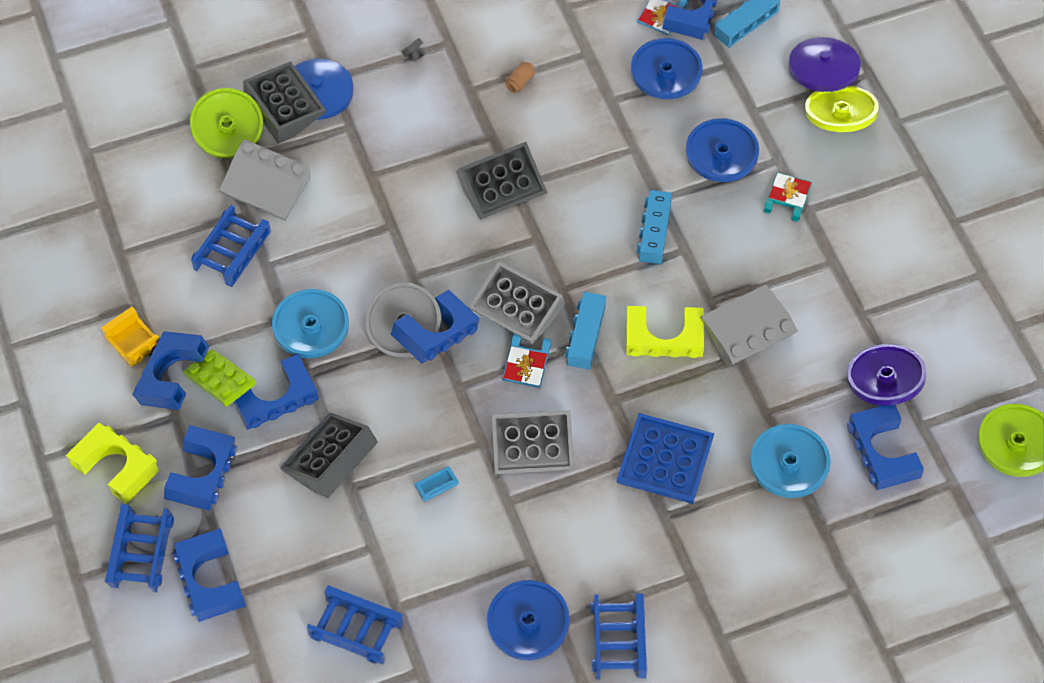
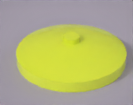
[805,86,878,132]

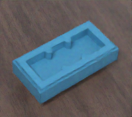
[414,466,459,502]

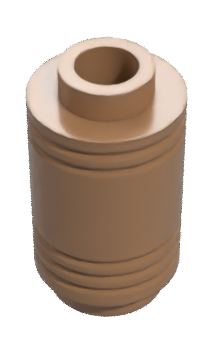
[505,62,535,93]

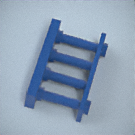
[191,205,271,287]
[105,504,174,592]
[307,585,404,664]
[590,593,647,679]

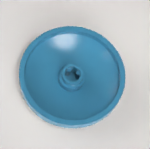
[272,289,349,358]
[750,424,830,498]

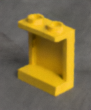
[101,307,160,367]

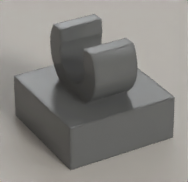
[401,38,425,61]

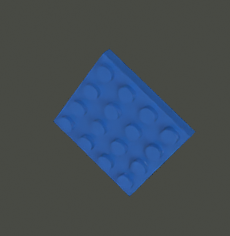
[617,413,714,504]

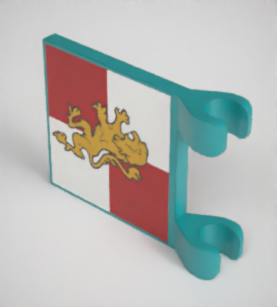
[763,172,812,222]

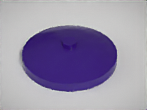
[789,37,861,92]
[847,344,926,406]

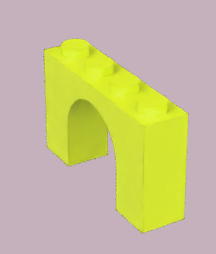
[626,306,704,358]
[66,423,159,504]

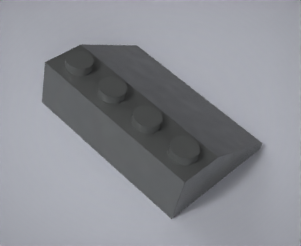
[243,61,326,144]
[456,142,547,220]
[280,412,378,498]

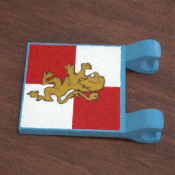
[637,0,689,35]
[502,334,551,388]

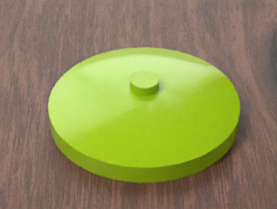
[190,88,263,159]
[978,404,1044,477]

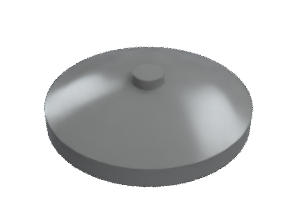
[365,283,442,359]
[126,480,203,555]

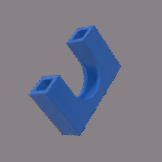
[662,0,717,40]
[391,290,480,364]
[132,331,210,410]
[234,354,318,430]
[847,405,924,490]
[164,425,238,511]
[172,528,246,622]

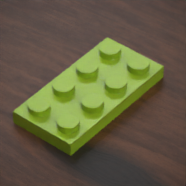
[183,349,257,407]

